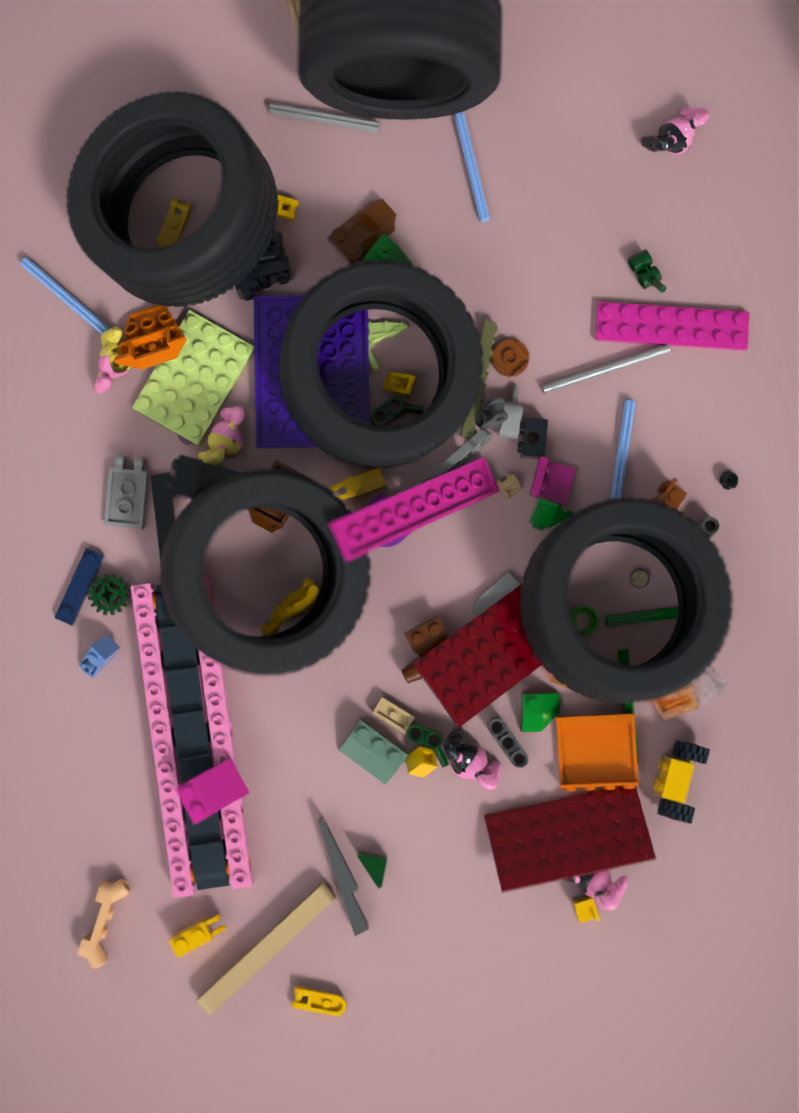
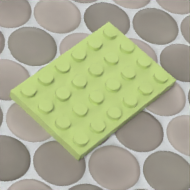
[132,310,254,446]

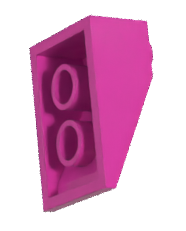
[175,758,250,824]

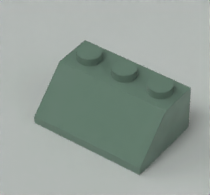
[339,719,408,784]

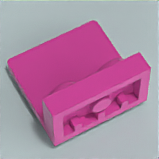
[529,456,576,505]

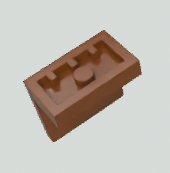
[651,478,687,509]

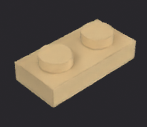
[372,697,415,734]

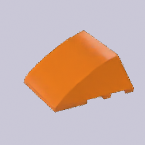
[114,305,187,370]

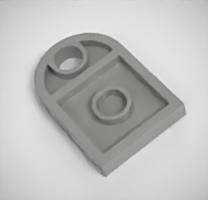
[473,572,520,618]

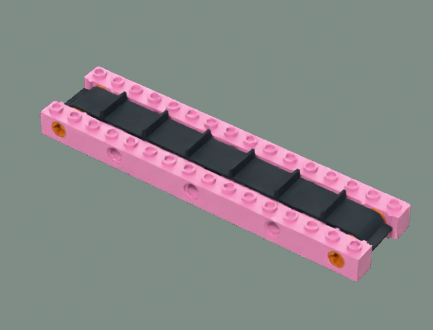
[131,575,254,898]

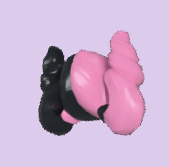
[641,108,710,154]
[444,727,501,790]
[565,870,629,910]

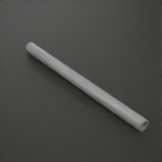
[541,344,670,394]

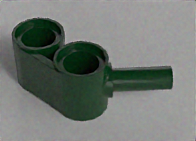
[628,249,666,293]
[371,396,424,426]
[407,723,449,768]

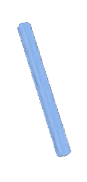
[454,112,490,222]
[20,257,110,334]
[610,399,636,499]

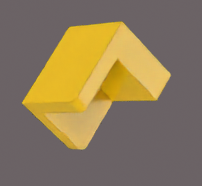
[406,746,437,777]
[572,895,600,923]

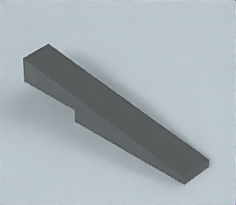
[318,817,369,936]

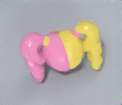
[94,327,131,394]
[197,406,245,466]

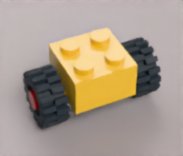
[653,740,710,824]

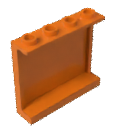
[556,713,639,791]

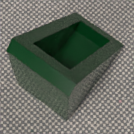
[357,851,387,889]

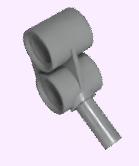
[499,386,524,440]

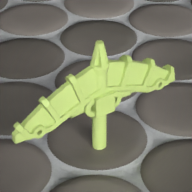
[368,319,408,372]

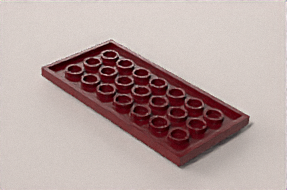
[412,584,579,728]
[484,785,656,893]

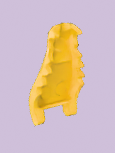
[260,578,319,637]

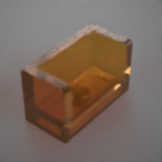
[653,684,700,721]

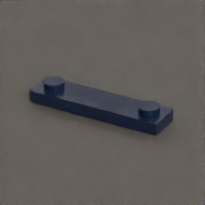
[54,548,105,626]

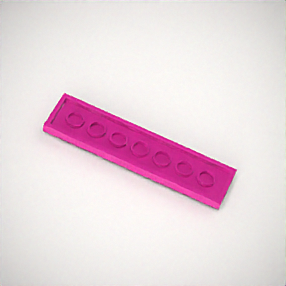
[595,302,750,351]

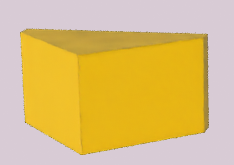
[382,371,417,400]

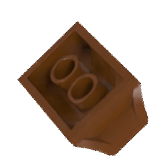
[327,199,396,264]
[249,460,307,533]

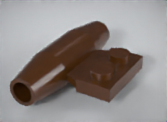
[401,615,447,684]

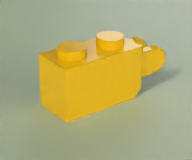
[329,468,386,500]
[169,914,227,958]

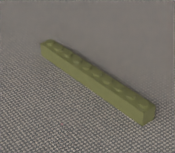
[461,320,498,439]

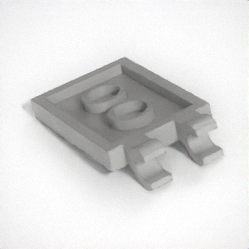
[104,455,149,529]

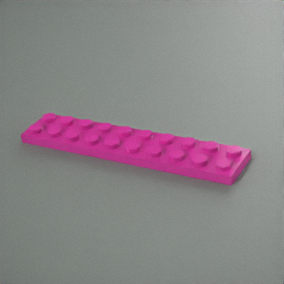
[329,457,500,561]

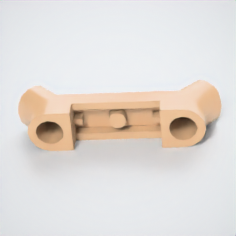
[78,879,130,969]

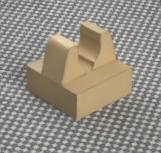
[496,473,522,500]

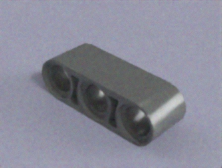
[487,717,528,768]

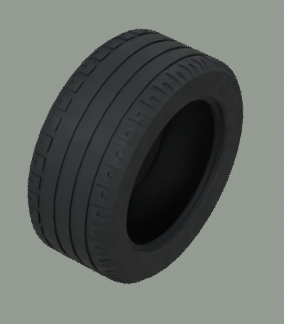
[298,0,503,120]
[66,91,278,307]
[279,260,483,468]
[160,469,371,676]
[520,497,733,703]

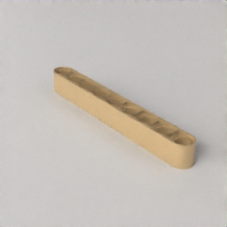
[196,882,337,1016]

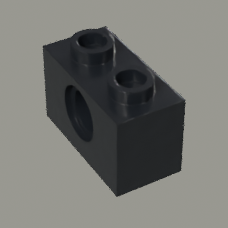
[517,417,548,460]

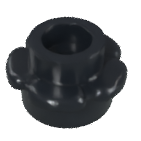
[719,471,738,490]

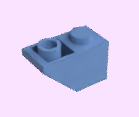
[79,634,120,678]

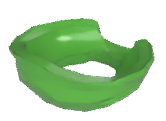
[570,605,600,635]

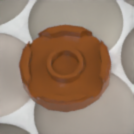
[491,339,529,377]

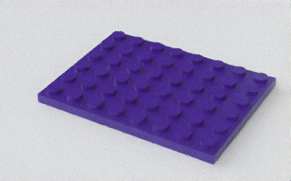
[254,295,370,448]

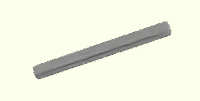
[269,103,379,133]

